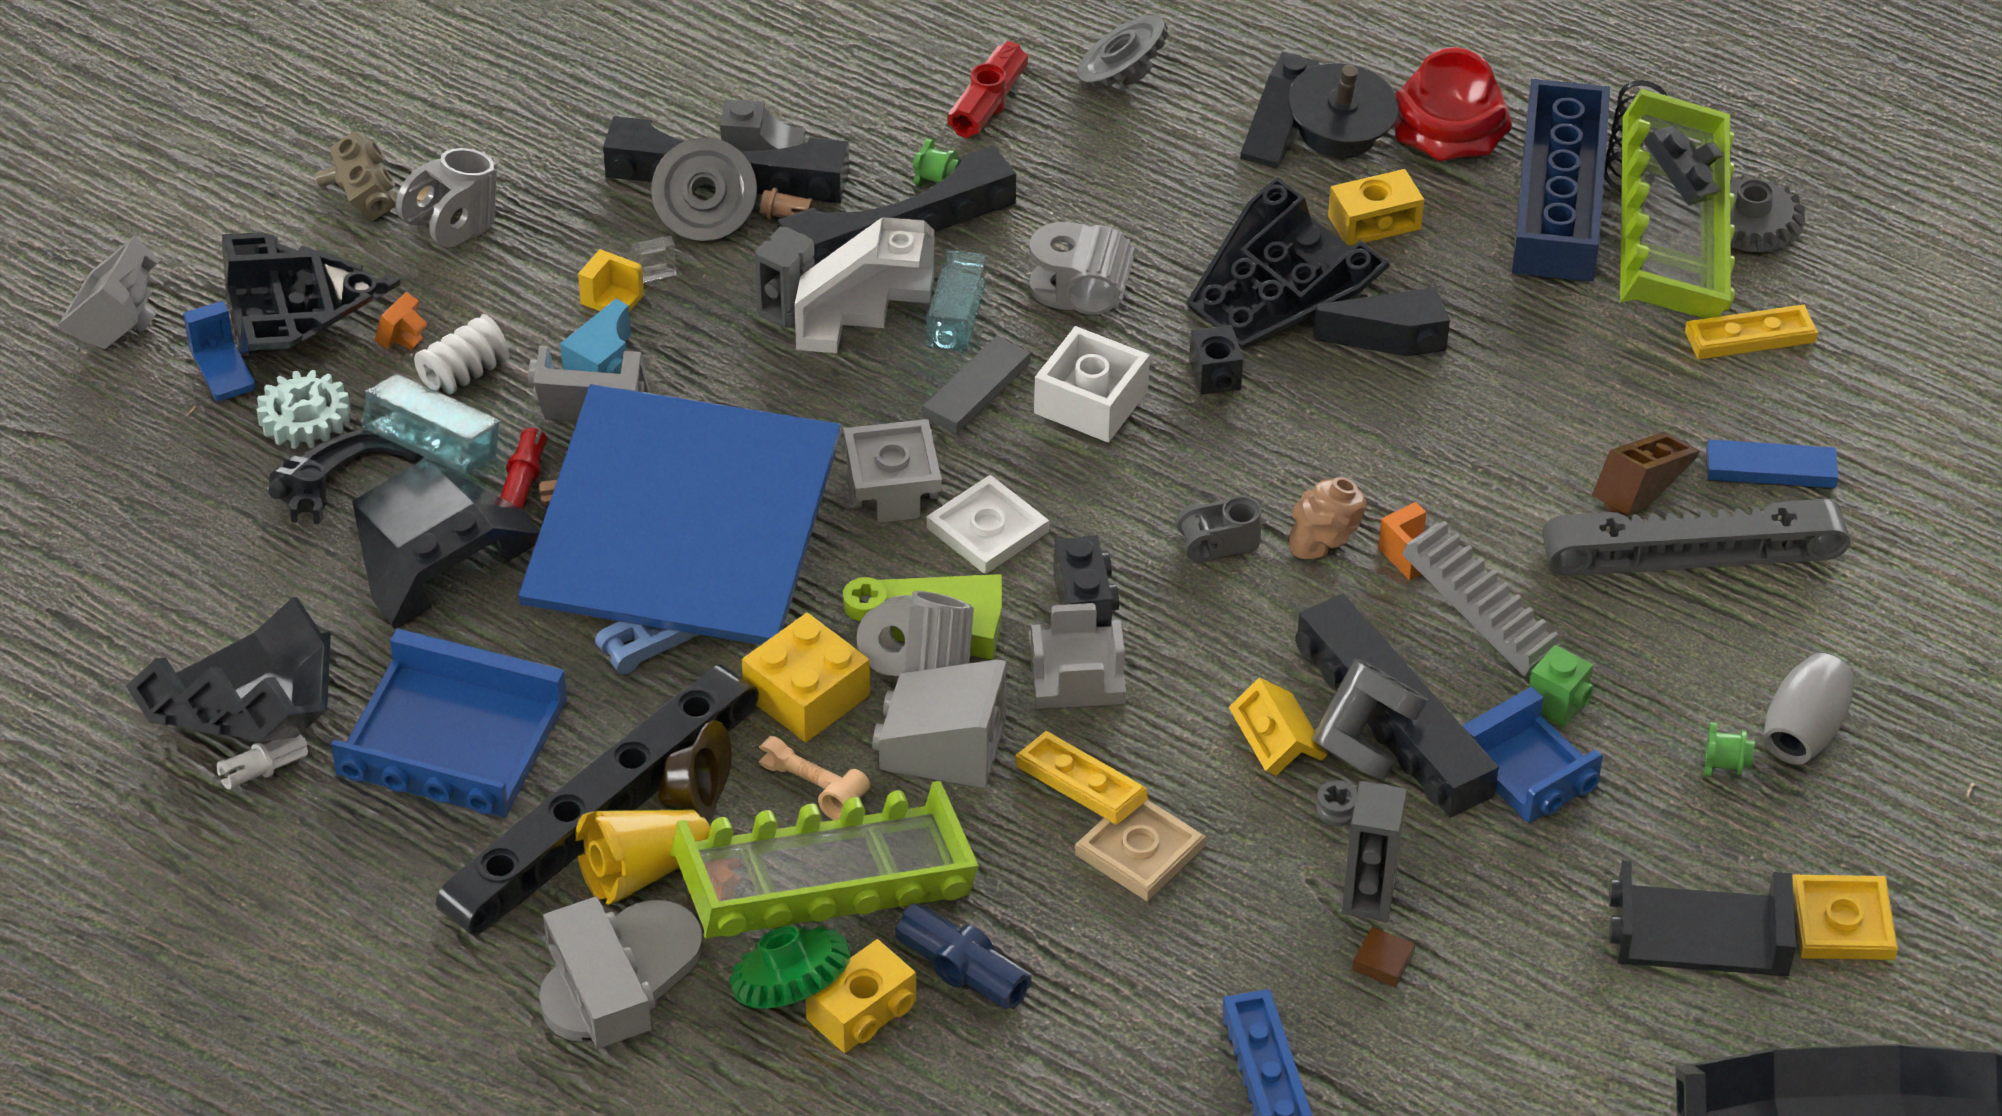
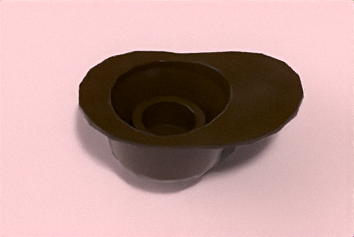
[658,720,732,821]

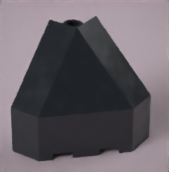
[126,597,331,742]

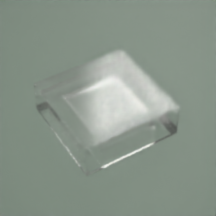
[631,236,677,282]

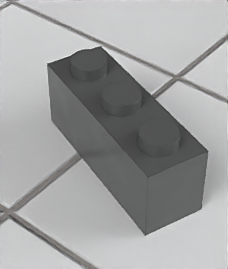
[1342,781,1407,922]

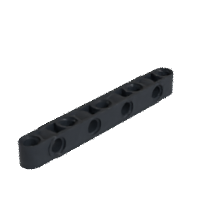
[436,665,759,935]

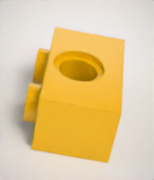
[1328,169,1424,246]
[806,939,916,1054]

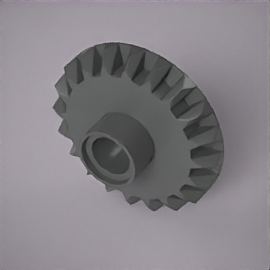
[1077,15,1169,89]
[651,138,757,243]
[1699,174,1805,252]

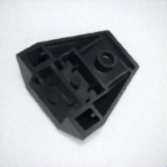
[352,458,540,629]

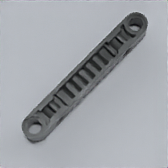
[1542,499,1850,576]

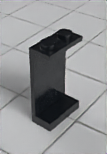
[1609,860,1796,976]

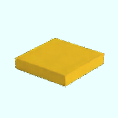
[1792,875,1898,960]

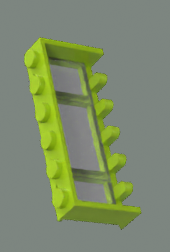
[1620,89,1735,319]
[670,781,979,938]

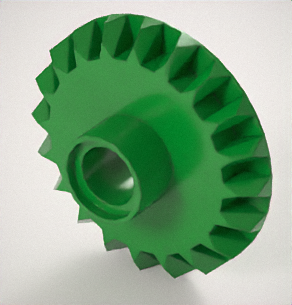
[729,926,851,1008]

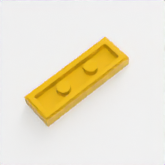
[1685,305,1818,360]
[1015,731,1148,825]

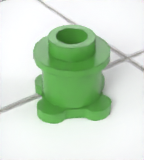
[913,138,959,186]
[1704,722,1755,777]

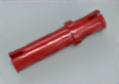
[500,427,548,509]

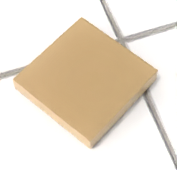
[1075,800,1206,902]

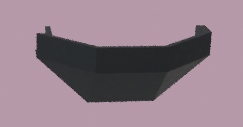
[1675,1044,2002,1116]

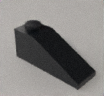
[1240,51,1319,169]
[1313,287,1450,356]

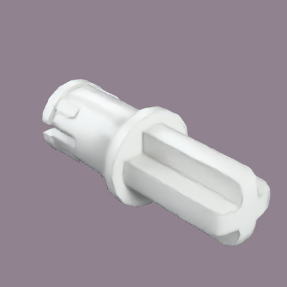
[217,734,308,789]

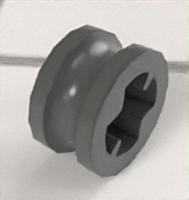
[1316,780,1357,826]

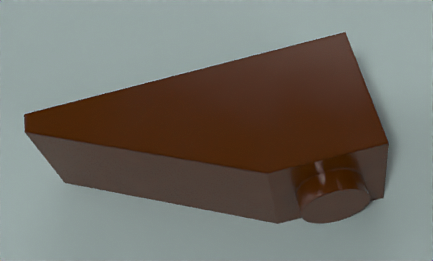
[1592,432,1700,516]

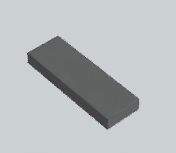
[923,336,1031,434]

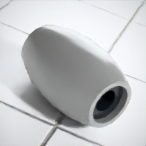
[1764,653,1853,764]

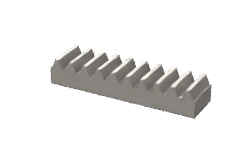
[1402,521,1560,677]

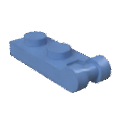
[595,621,699,675]

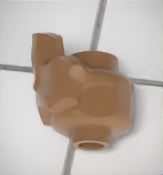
[1289,477,1367,559]

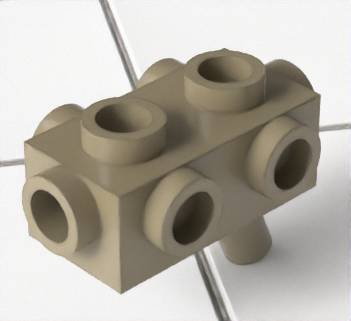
[316,131,397,222]

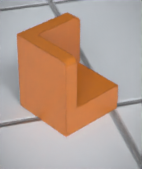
[1378,502,1427,580]

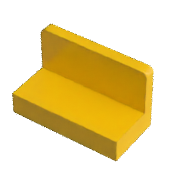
[1229,678,1328,776]

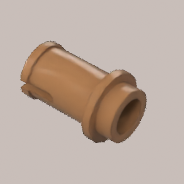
[760,188,813,220]

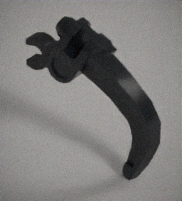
[268,430,423,524]

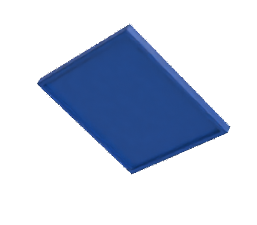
[518,384,842,645]

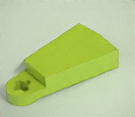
[843,574,1002,660]

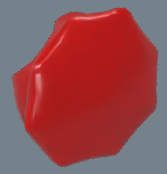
[1393,47,1512,161]

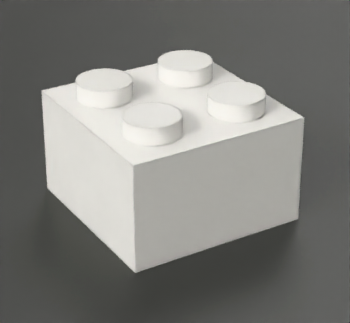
[1034,326,1150,443]

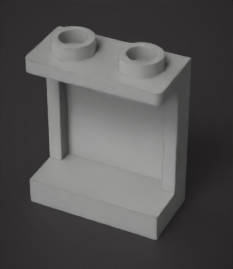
[528,346,650,421]

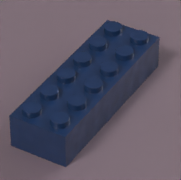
[1512,79,1611,282]

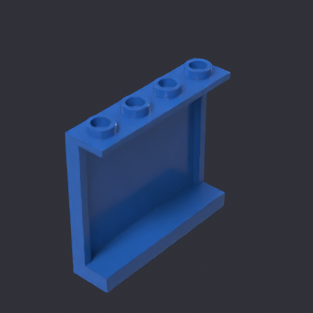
[331,628,567,818]

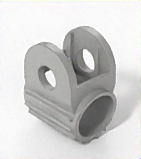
[396,148,497,248]
[1030,222,1134,315]
[857,591,974,676]

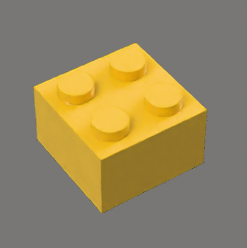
[742,612,870,743]

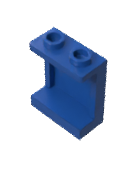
[1462,687,1603,824]

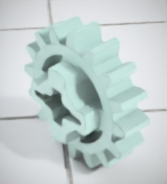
[256,370,351,449]

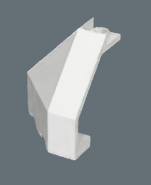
[795,217,934,353]

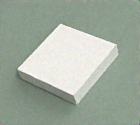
[927,475,1049,575]

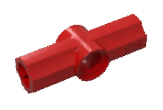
[947,41,1028,139]

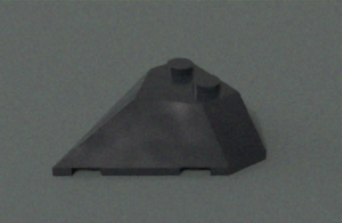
[222,232,401,354]

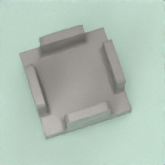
[843,419,942,522]
[1028,603,1126,709]

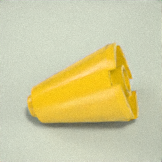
[575,810,710,904]

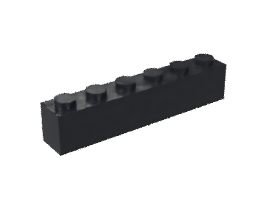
[1295,593,1499,818]

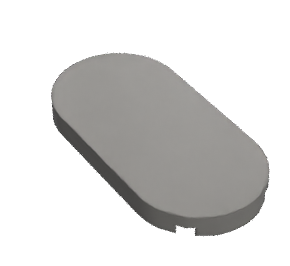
[539,900,702,1042]

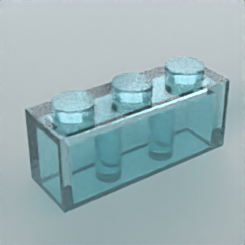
[362,374,500,476]

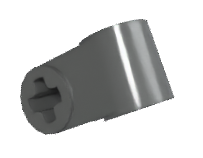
[1175,496,1261,562]

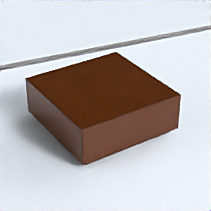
[1352,927,1415,987]

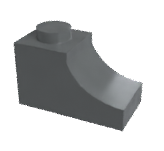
[720,99,805,151]

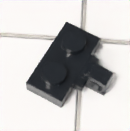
[1643,126,1723,206]

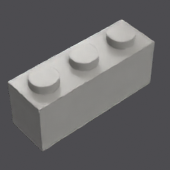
[543,896,656,1049]

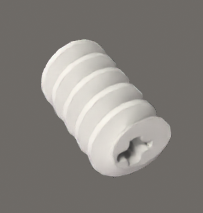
[414,314,510,394]

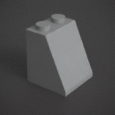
[872,659,1006,788]

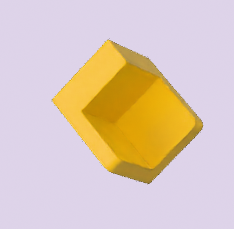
[578,249,644,312]

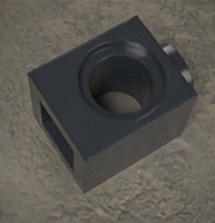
[1189,325,1243,395]

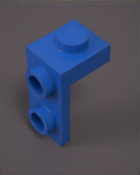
[183,301,255,401]

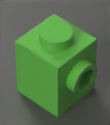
[1529,645,1594,727]

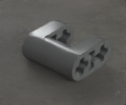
[1312,658,1428,780]

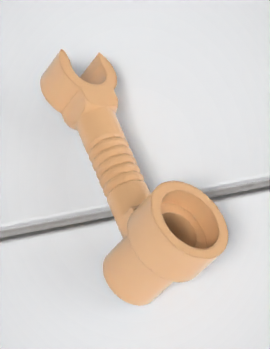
[759,736,870,820]

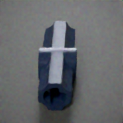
[895,903,1032,1009]

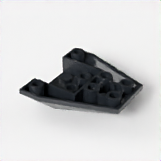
[1186,176,1390,350]

